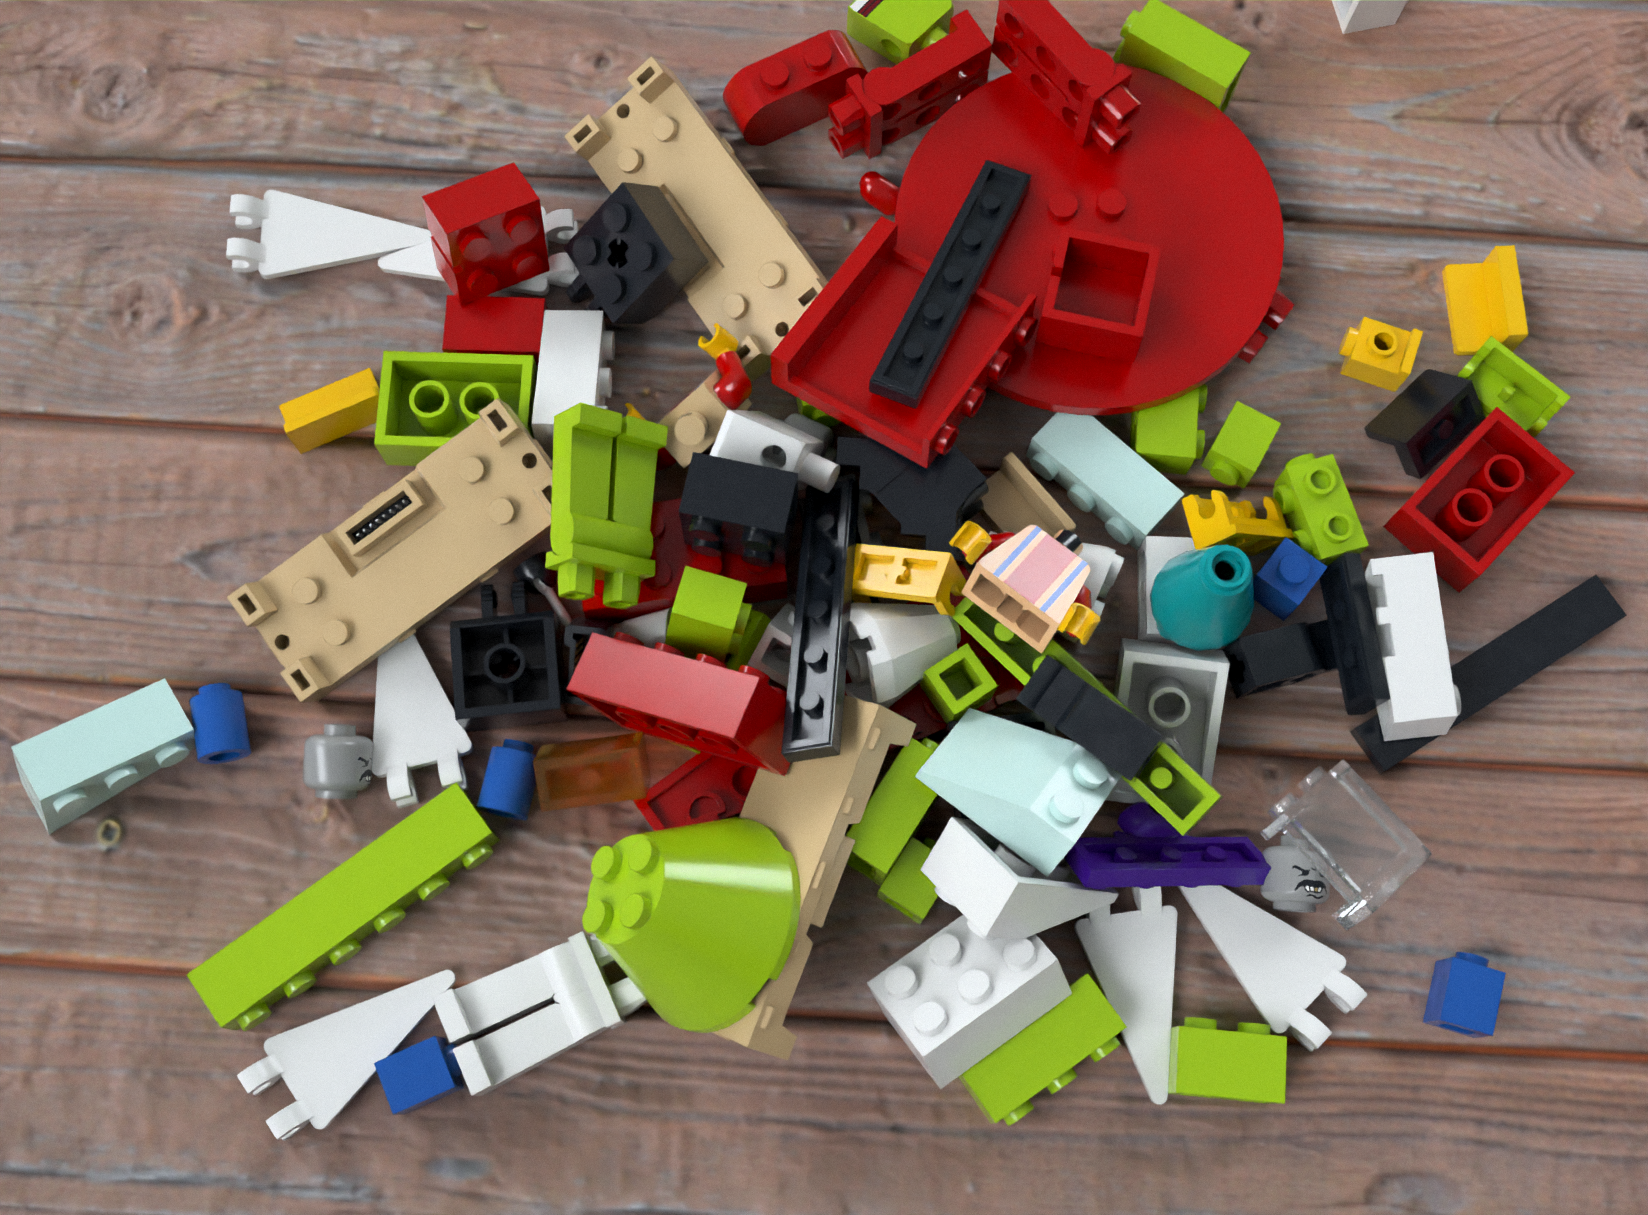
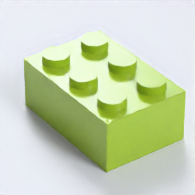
[374,351,538,466]

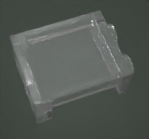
[1260,759,1432,931]

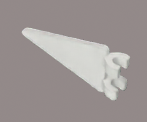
[226,190,433,279]
[378,206,580,296]
[372,634,473,808]
[1178,885,1368,1052]
[1074,886,1178,1105]
[237,970,456,1141]

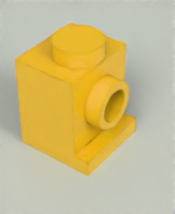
[1338,317,1423,392]

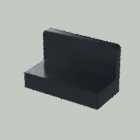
[1364,369,1485,479]

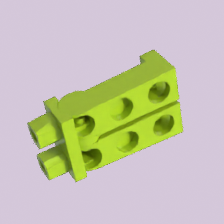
[545,402,668,609]

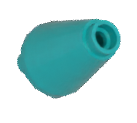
[1150,544,1254,651]

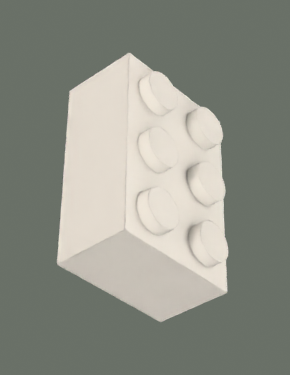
[867,915,1072,1090]

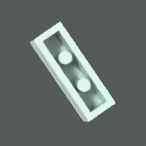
[1026,412,1185,550]

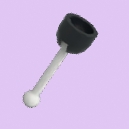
[513,551,573,628]

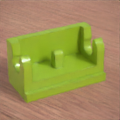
[1457,336,1570,438]

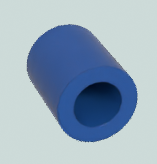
[189,683,251,764]
[476,739,542,820]

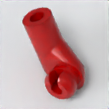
[859,171,900,216]

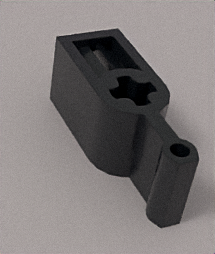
[1222,619,1338,699]
[1016,655,1166,782]

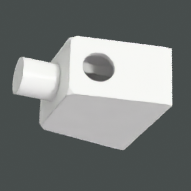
[710,410,840,493]

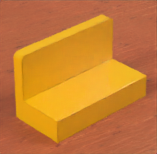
[1442,245,1529,356]
[278,368,380,454]

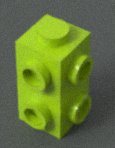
[1273,453,1369,566]

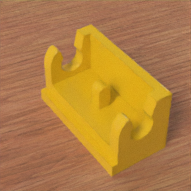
[1181,490,1294,556]
[852,544,966,616]

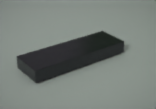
[1319,553,1391,715]

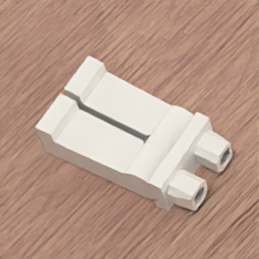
[431,931,647,1096]

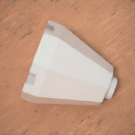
[845,602,961,709]

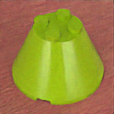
[582,817,801,1033]

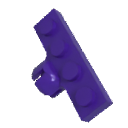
[1064,801,1272,890]

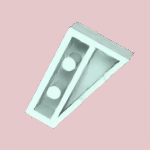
[11,678,195,834]

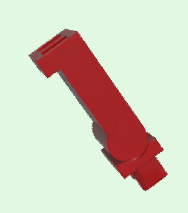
[992,0,1141,155]
[828,9,992,160]

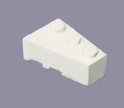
[531,310,615,462]
[1364,552,1461,741]

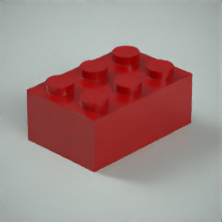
[1383,407,1575,593]

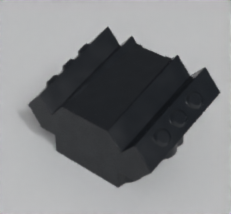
[836,437,989,566]

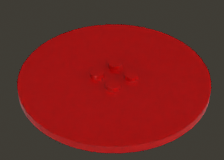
[894,63,1284,415]

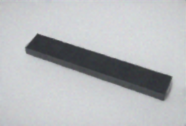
[869,160,1032,409]
[781,478,860,763]
[1350,575,1627,774]

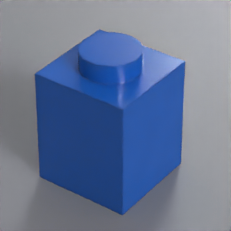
[1253,537,1327,621]
[1423,952,1506,1038]
[374,1036,464,1115]

